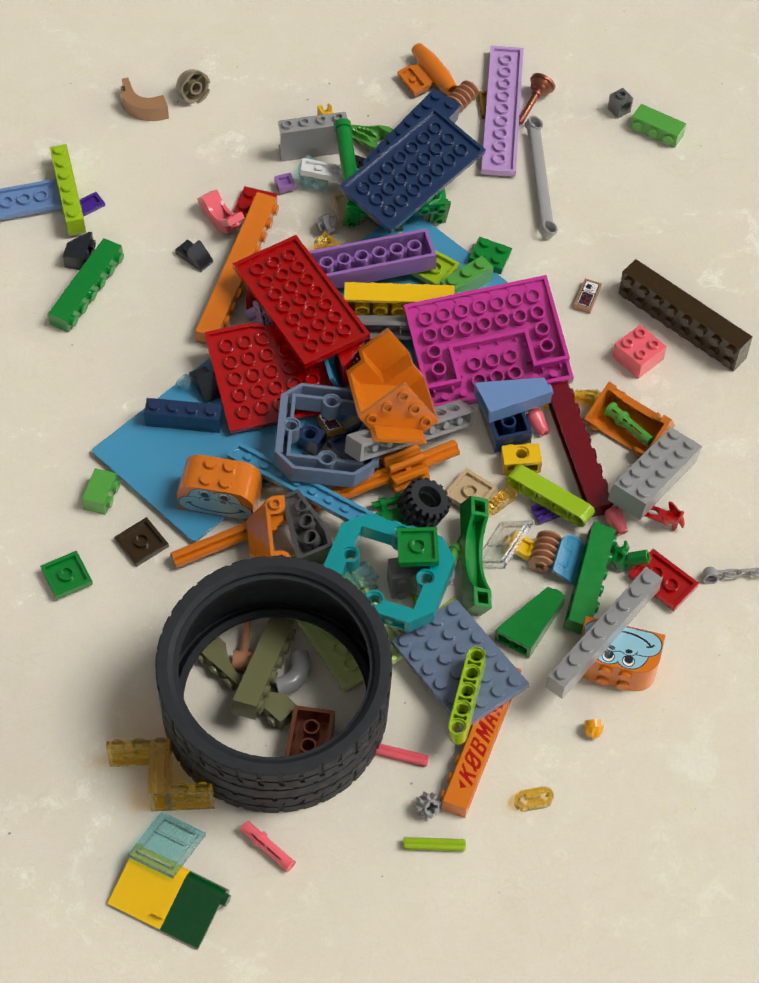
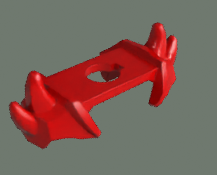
[645,501,685,531]

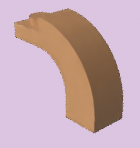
[120,78,169,121]

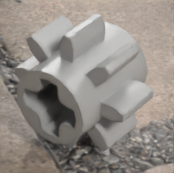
[315,213,339,234]
[414,791,442,819]

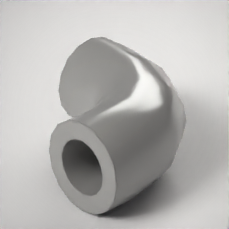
[275,649,311,696]

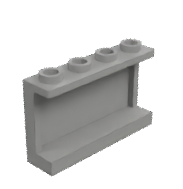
[278,112,348,162]

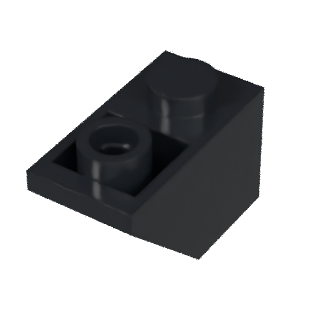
[63,232,96,270]

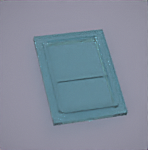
[128,812,206,879]

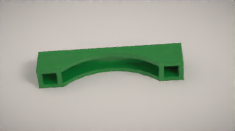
[460,496,492,616]

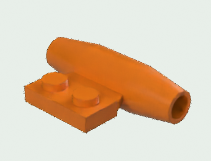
[397,43,457,97]

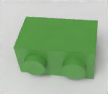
[82,468,120,515]

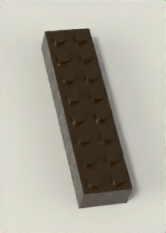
[618,259,753,371]

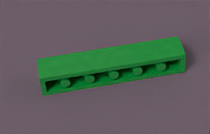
[48,238,124,332]
[563,521,617,635]

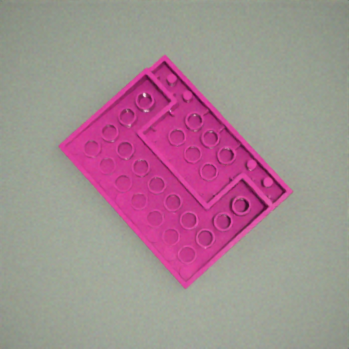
[403,275,574,407]

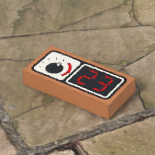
[573,278,602,313]

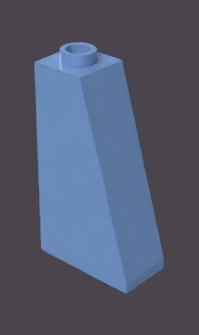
[474,378,553,423]

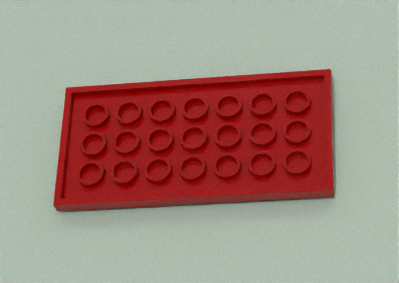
[232,235,370,369]

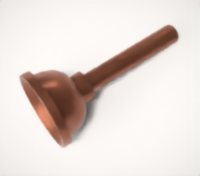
[519,73,555,125]

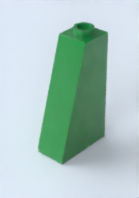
[494,586,565,658]

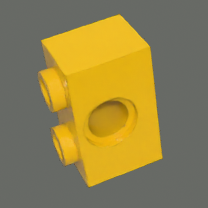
[500,443,542,475]

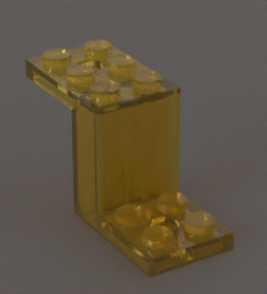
[106,737,215,812]

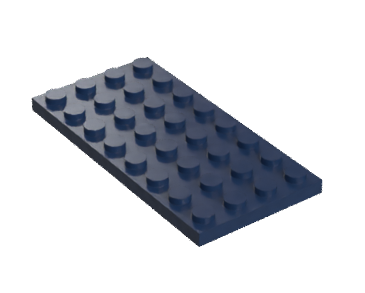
[339,106,486,234]

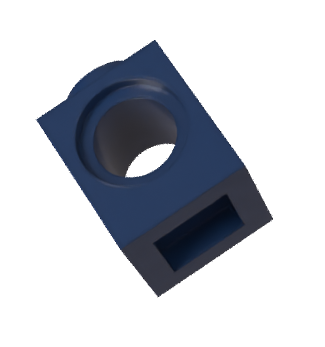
[297,422,326,455]

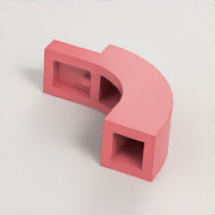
[197,189,245,234]

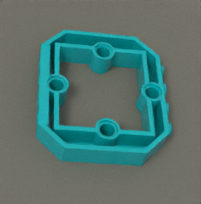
[324,513,455,632]

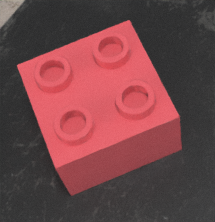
[612,324,667,379]

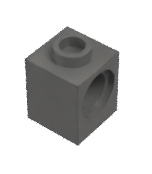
[607,88,633,119]

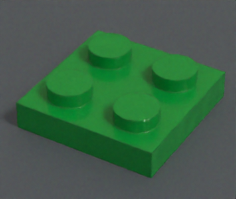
[468,236,512,274]
[397,527,439,567]
[40,550,93,600]

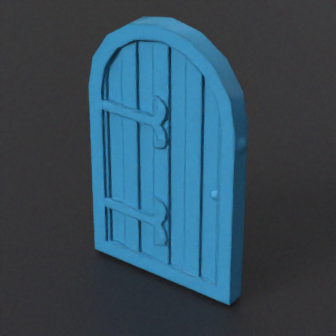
[324,356,342,388]
[551,534,584,586]

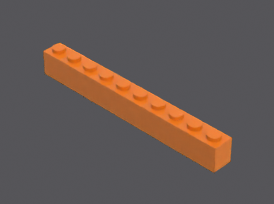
[195,192,279,344]

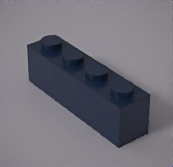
[144,398,223,433]

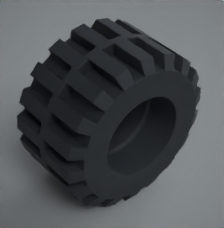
[397,477,451,527]

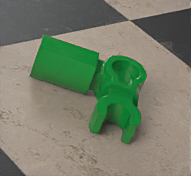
[611,540,650,571]

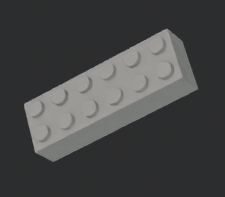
[608,427,702,520]

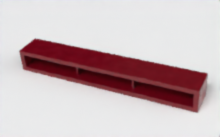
[549,381,614,518]

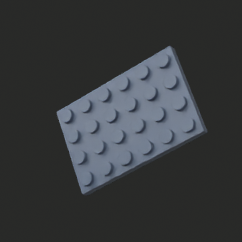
[391,599,529,726]

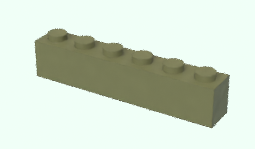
[232,617,296,720]

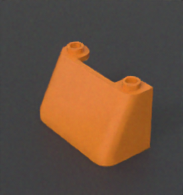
[584,382,675,458]
[247,495,291,559]

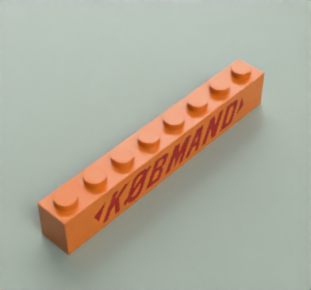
[440,668,521,818]

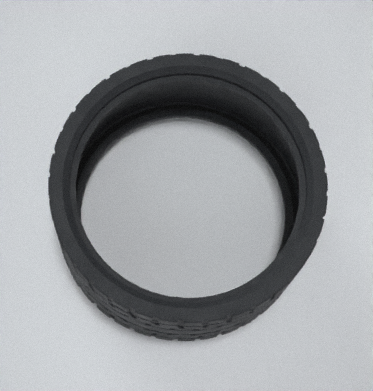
[155,556,392,813]

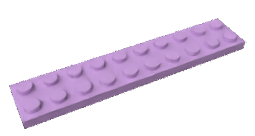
[481,46,524,177]

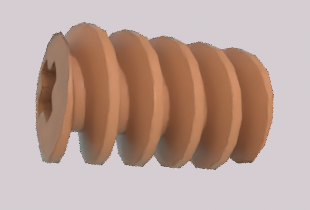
[448,80,480,113]
[528,530,561,573]

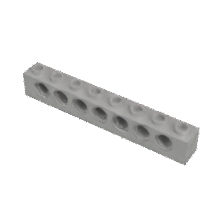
[345,400,475,462]

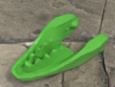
[351,125,394,151]

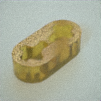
[488,485,518,515]
[514,787,554,812]

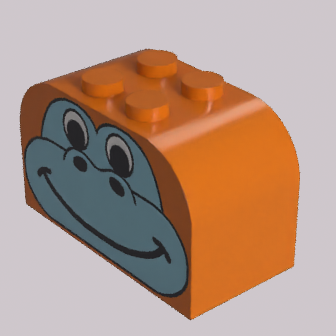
[177,455,262,521]
[581,616,665,691]

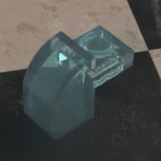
[298,155,328,194]
[344,561,379,591]

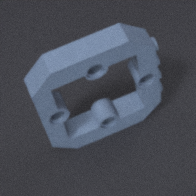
[273,383,379,488]

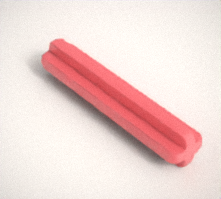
[376,744,429,767]

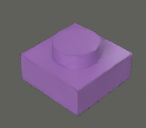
[274,173,296,193]

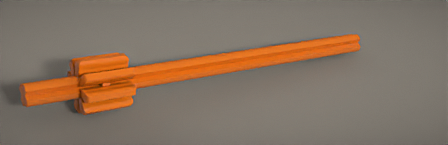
[170,440,460,568]

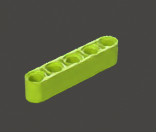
[505,464,595,527]
[448,647,486,744]

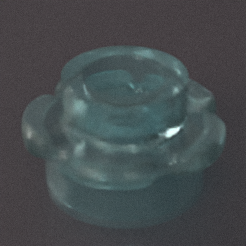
[175,374,193,391]

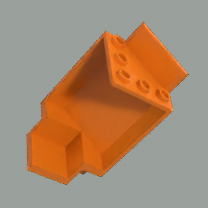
[346,328,439,445]

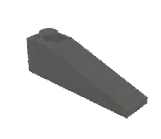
[284,489,333,564]

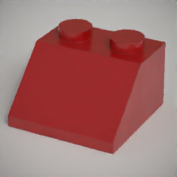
[335,341,364,388]

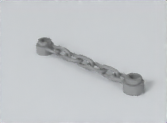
[702,567,759,584]

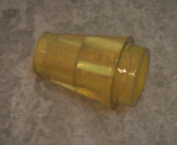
[574,389,601,407]

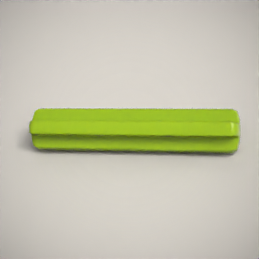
[403,837,466,852]

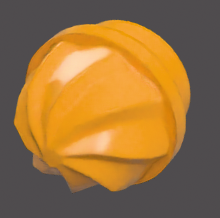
[583,719,604,739]

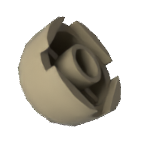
[176,69,210,104]

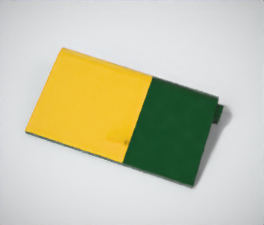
[107,845,231,949]

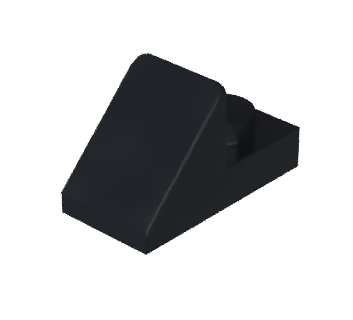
[175,239,213,272]
[189,366,220,403]

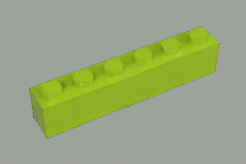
[50,144,86,236]

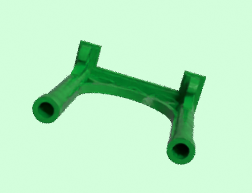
[334,118,451,227]

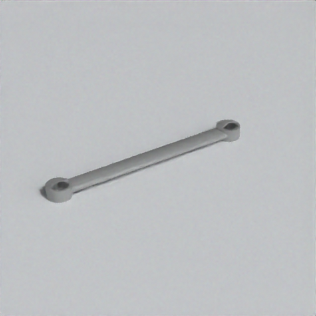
[525,115,558,239]

